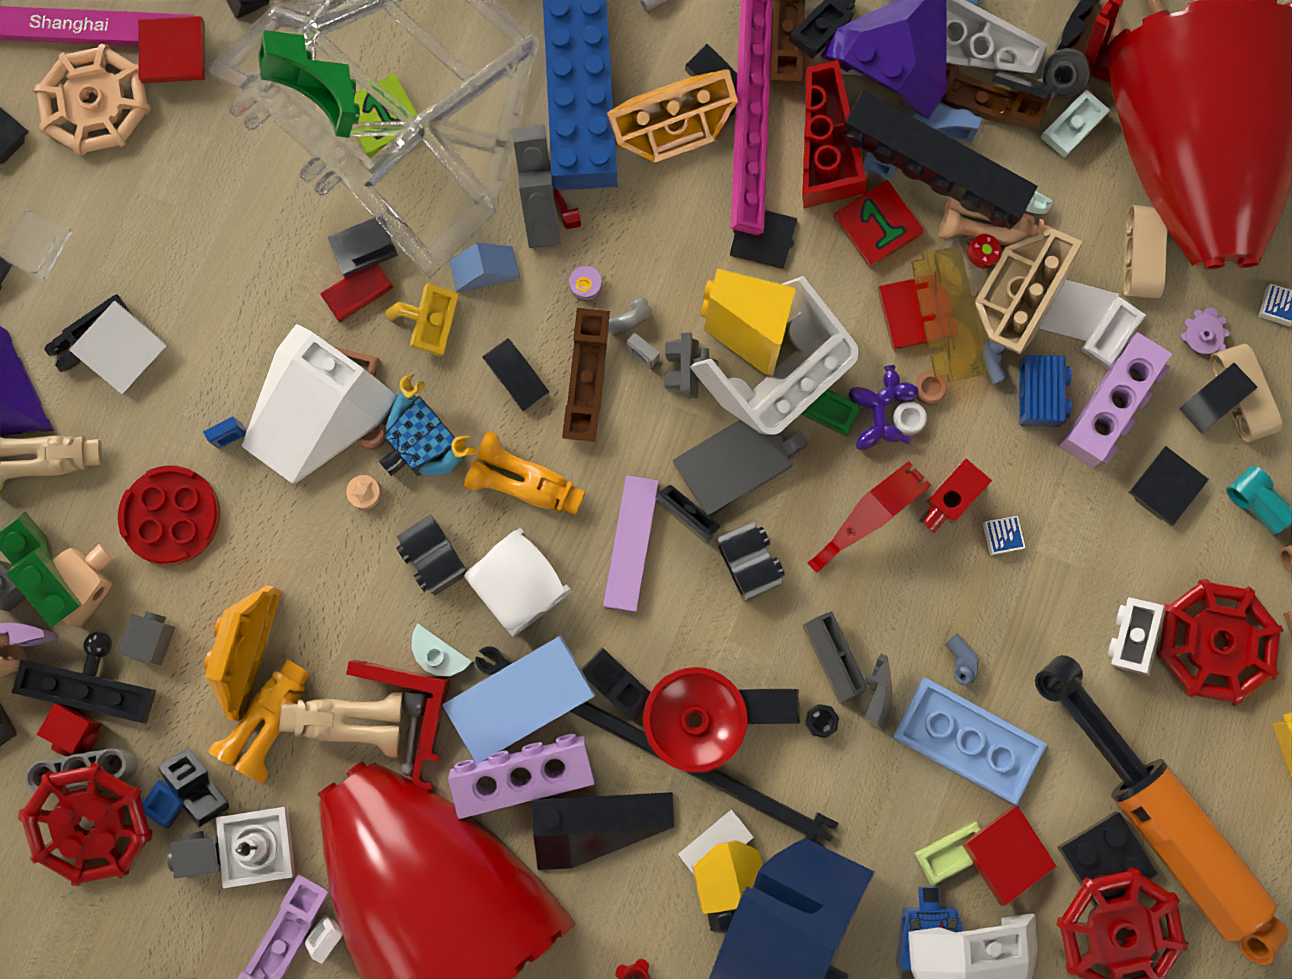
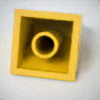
[700,268,796,377]

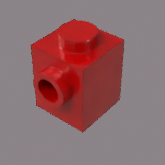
[36,704,102,756]

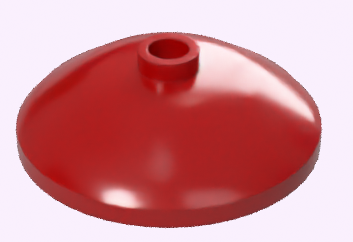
[643,667,747,772]

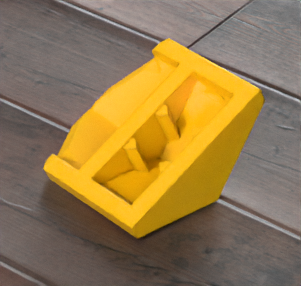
[692,840,763,914]

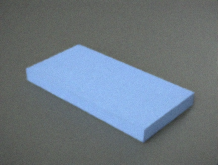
[442,635,596,763]
[892,677,1048,806]

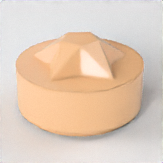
[346,475,382,510]

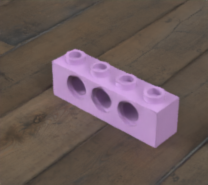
[1059,332,1172,468]
[448,734,595,819]

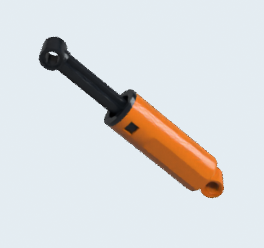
[1035,655,1289,965]

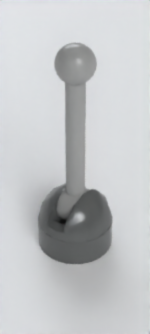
[401,692,431,776]

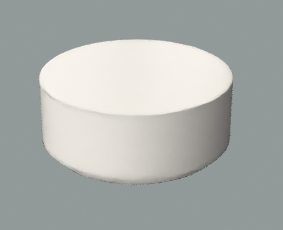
[892,401,927,436]

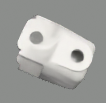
[464,528,572,637]

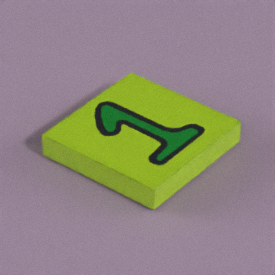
[352,73,425,158]

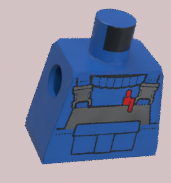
[896,886,963,970]

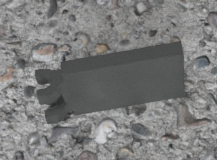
[673,420,808,516]

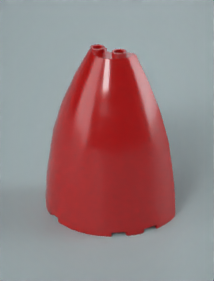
[1106,0,1292,270]
[317,761,576,979]

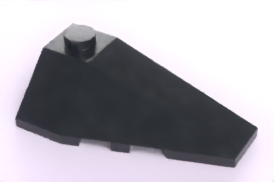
[532,792,674,870]

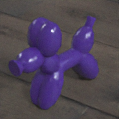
[849,365,919,450]

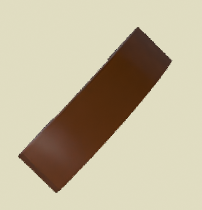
[770,0,805,84]
[940,63,1051,128]
[562,308,610,442]

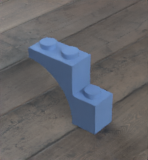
[863,102,982,179]

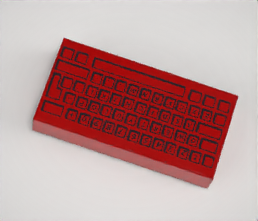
[320,264,394,323]

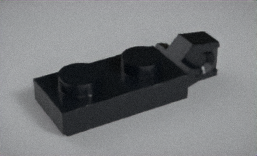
[788,0,856,59]

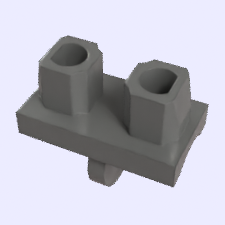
[664,332,718,399]

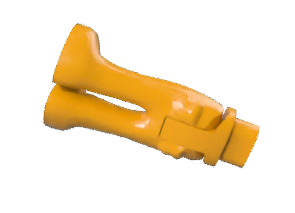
[464,431,586,515]
[208,659,310,784]

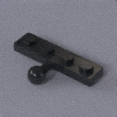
[11,631,156,723]

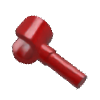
[553,188,582,229]

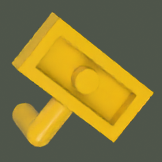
[385,283,459,357]

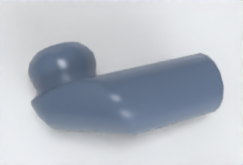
[979,339,1007,386]
[945,633,979,685]

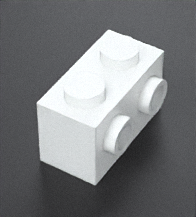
[1108,597,1166,676]

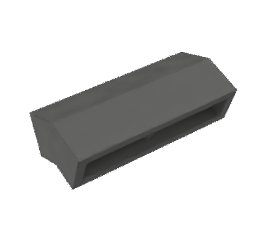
[803,611,869,703]

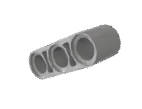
[26,749,138,791]

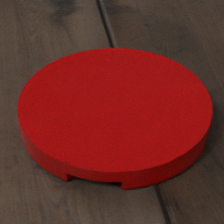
[118,465,220,565]

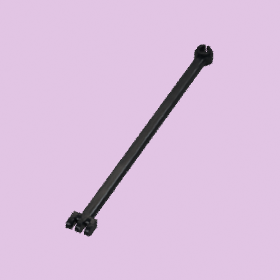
[475,646,839,848]

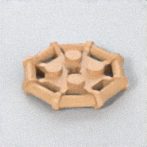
[33,44,151,156]

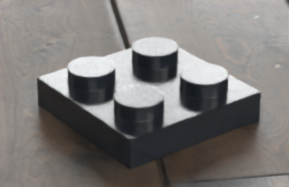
[1057,812,1158,908]

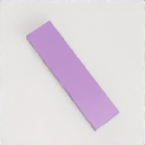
[603,475,659,613]

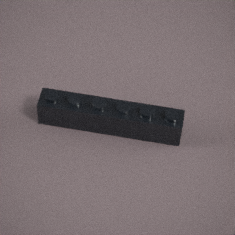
[838,89,1038,230]

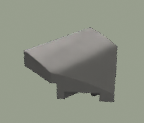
[864,654,892,732]

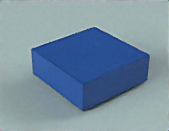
[203,416,246,449]
[142,780,183,829]

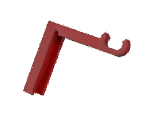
[1084,0,1124,82]
[807,461,931,573]
[346,660,450,790]

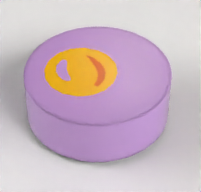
[569,266,602,300]

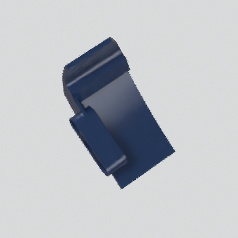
[709,838,875,979]

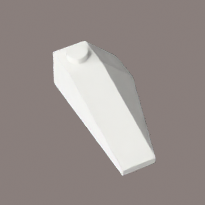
[946,0,1048,74]

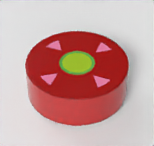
[967,234,1002,269]

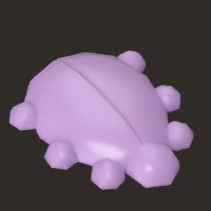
[1180,307,1230,354]

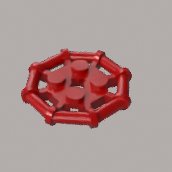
[1157,579,1284,706]
[18,763,153,887]
[1056,868,1189,979]

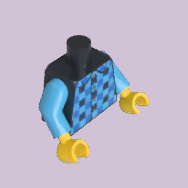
[379,373,477,477]

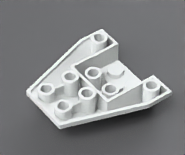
[242,324,398,485]
[908,913,1038,979]

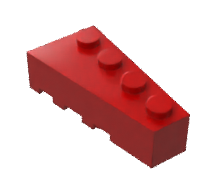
[802,60,867,209]

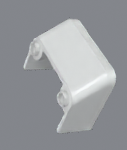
[690,276,859,435]

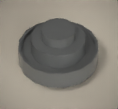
[1041,48,1091,98]

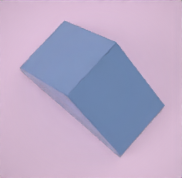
[450,243,520,293]

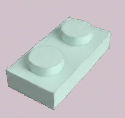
[1041,89,1110,158]

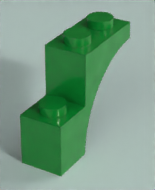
[258,30,360,138]
[0,511,82,627]

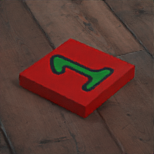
[833,180,924,268]

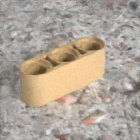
[1123,205,1167,299]
[1210,343,1283,443]

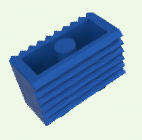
[1019,354,1072,427]

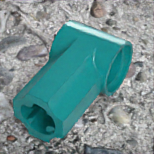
[1226,465,1292,535]

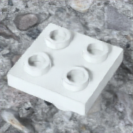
[216,806,296,888]

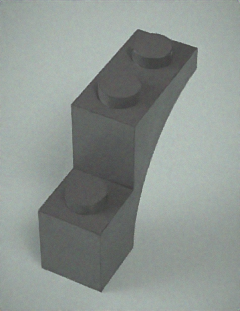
[513,124,561,248]

